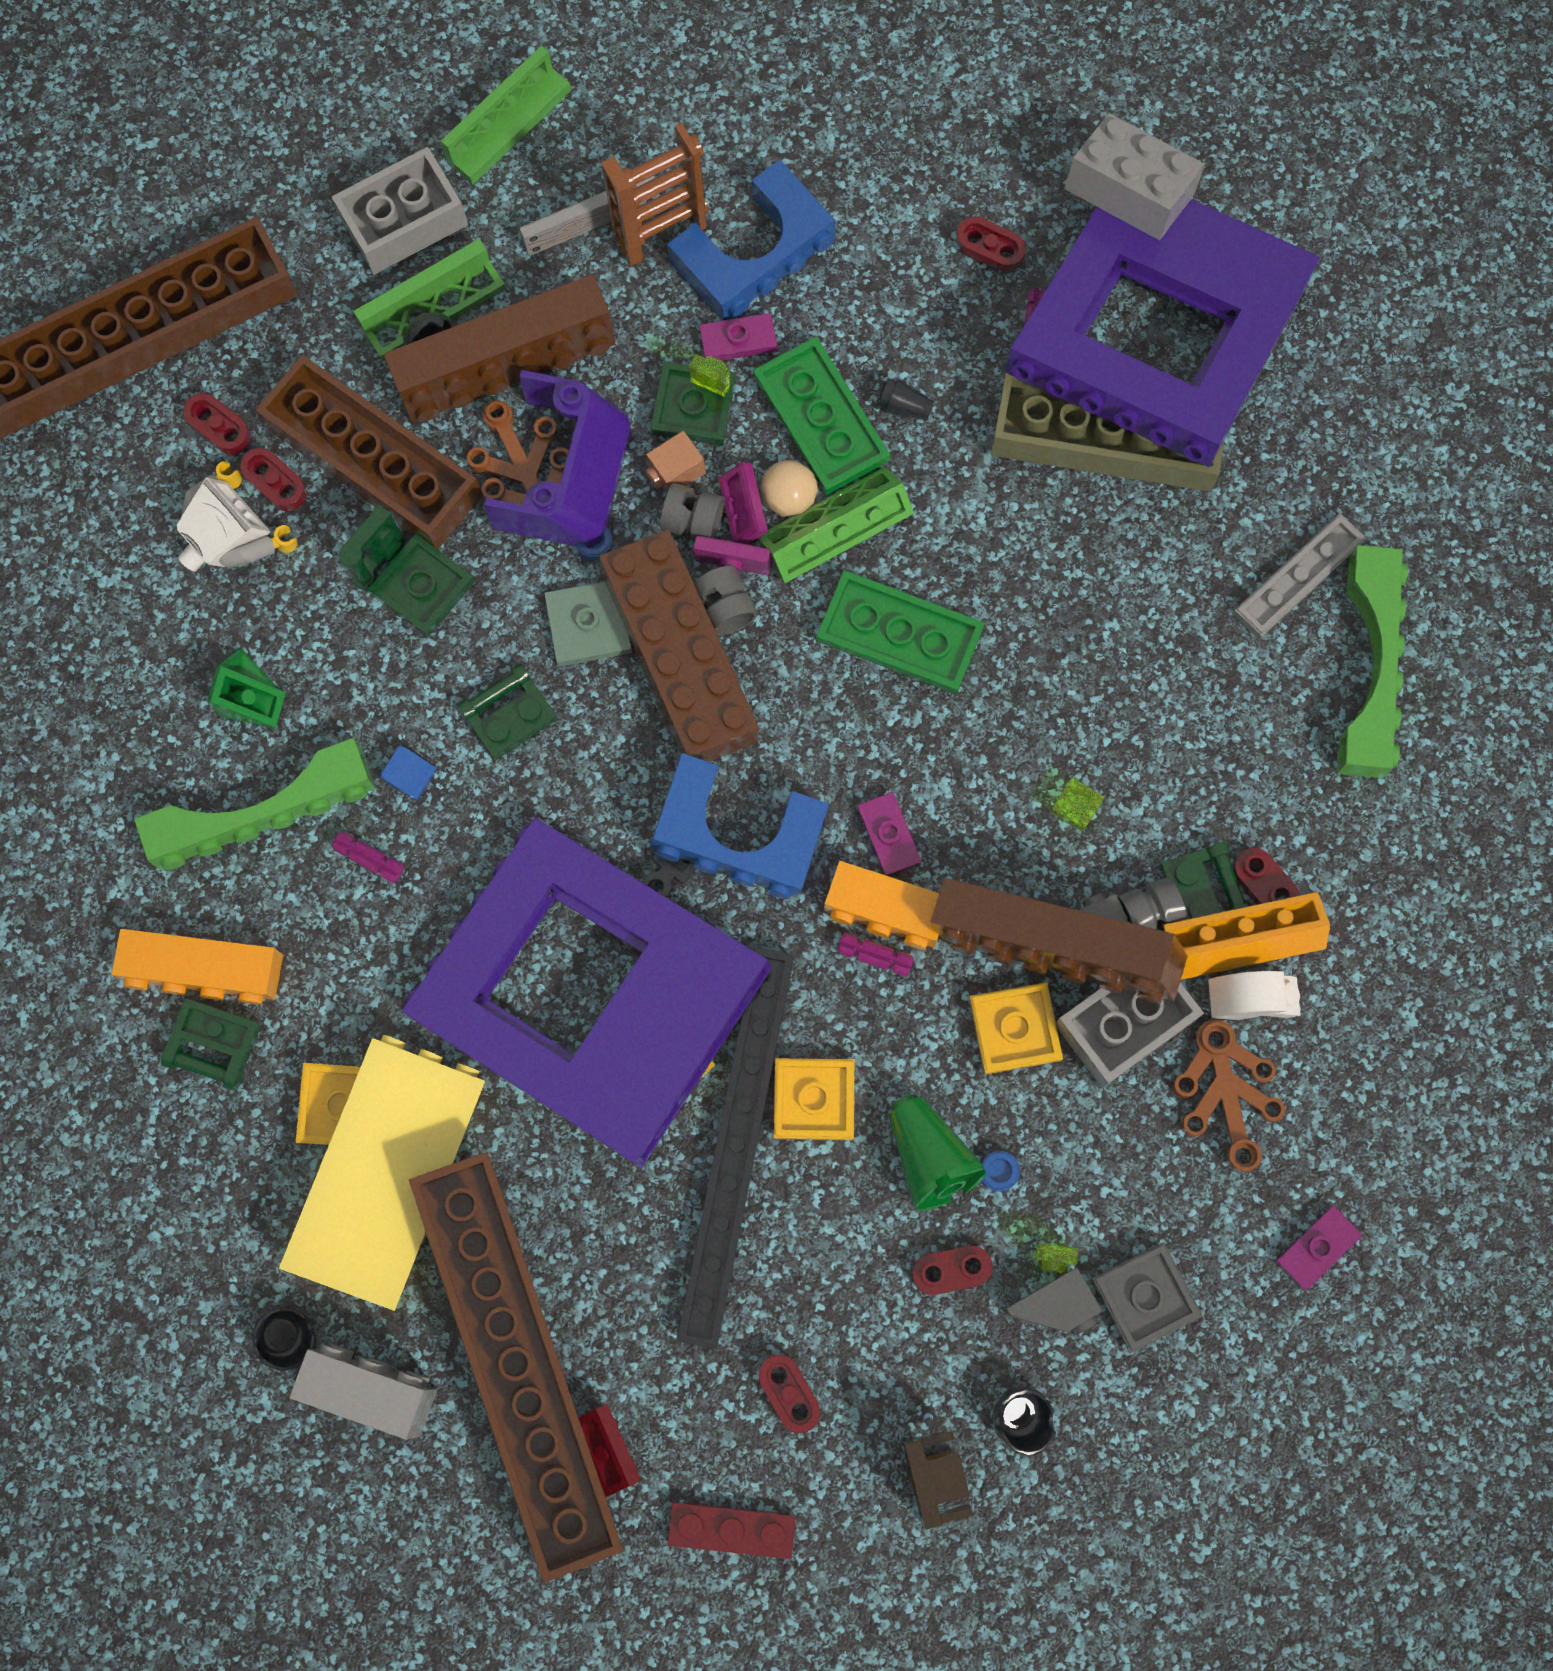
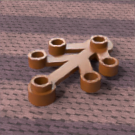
[467,401,569,505]
[1172,1019,1285,1172]

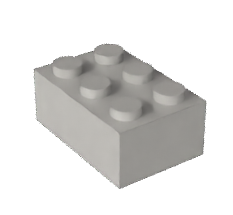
[1065,113,1205,240]
[331,147,468,275]
[1056,982,1204,1089]
[289,1344,438,1440]

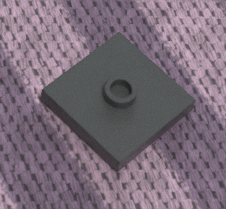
[1091,1242,1203,1353]

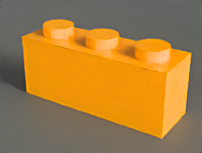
[824,860,940,950]

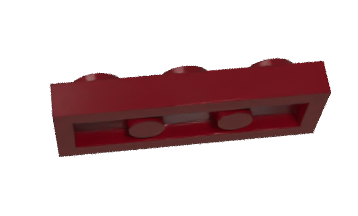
[668,1502,796,1559]

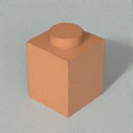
[645,431,706,493]

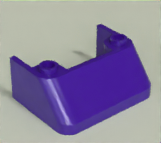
[484,370,631,548]

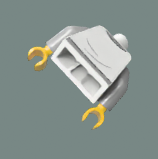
[177,461,297,572]

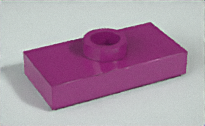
[699,313,778,363]
[718,462,768,545]
[694,536,771,576]
[857,792,922,877]
[1275,1205,1363,1291]

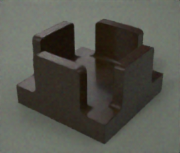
[902,1430,973,1529]

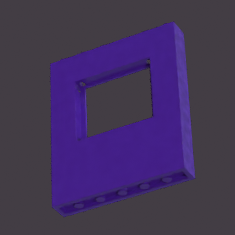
[1005,199,1320,467]
[402,817,772,1169]

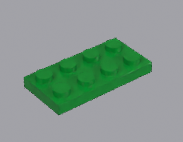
[753,336,891,495]
[816,570,985,694]

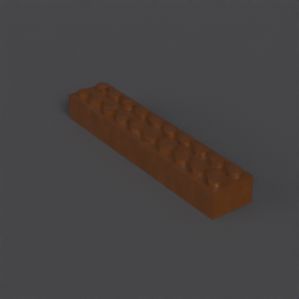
[0,216,298,439]
[409,1151,623,1583]

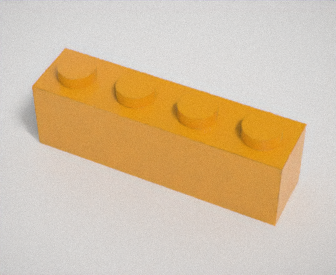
[1163,892,1330,980]
[111,929,283,1005]

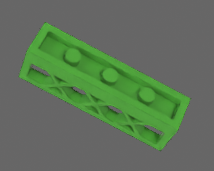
[441,46,571,185]
[353,239,506,361]
[757,467,914,583]

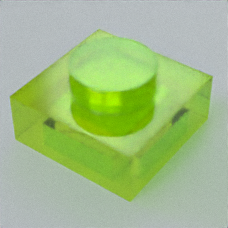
[689,354,731,396]
[1051,777,1105,832]
[1032,1243,1078,1273]

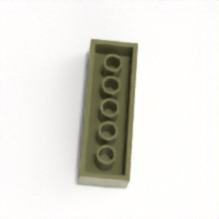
[991,373,1224,492]

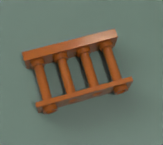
[601,123,709,266]

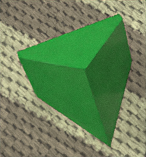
[207,647,286,728]

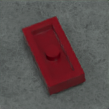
[578,1403,641,1498]

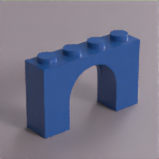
[667,159,835,321]
[649,753,829,899]

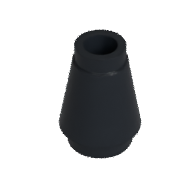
[877,378,934,421]

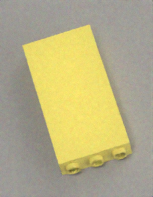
[279,1035,485,1311]

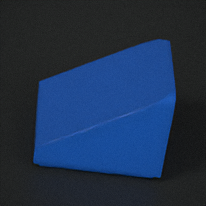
[380,745,437,801]

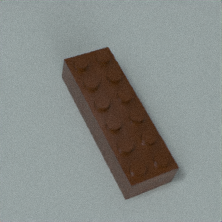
[384,274,616,423]
[255,354,483,549]
[599,529,760,762]
[930,878,1188,1003]

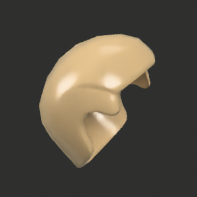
[758,460,818,517]

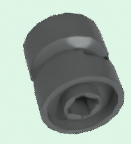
[660,483,725,539]
[694,565,758,636]
[1117,877,1187,930]

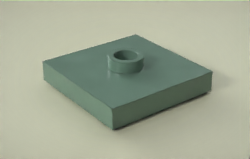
[544,582,632,667]

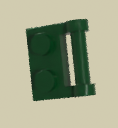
[339,505,404,591]
[456,663,558,761]
[1159,842,1251,920]
[161,998,262,1091]

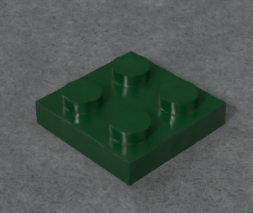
[650,361,736,446]
[368,534,475,638]

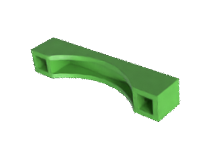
[1337,545,1408,778]
[134,738,376,870]

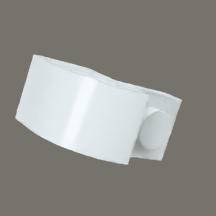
[1208,971,1301,1020]

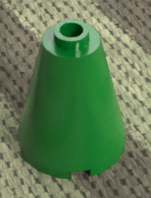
[889,1095,986,1211]

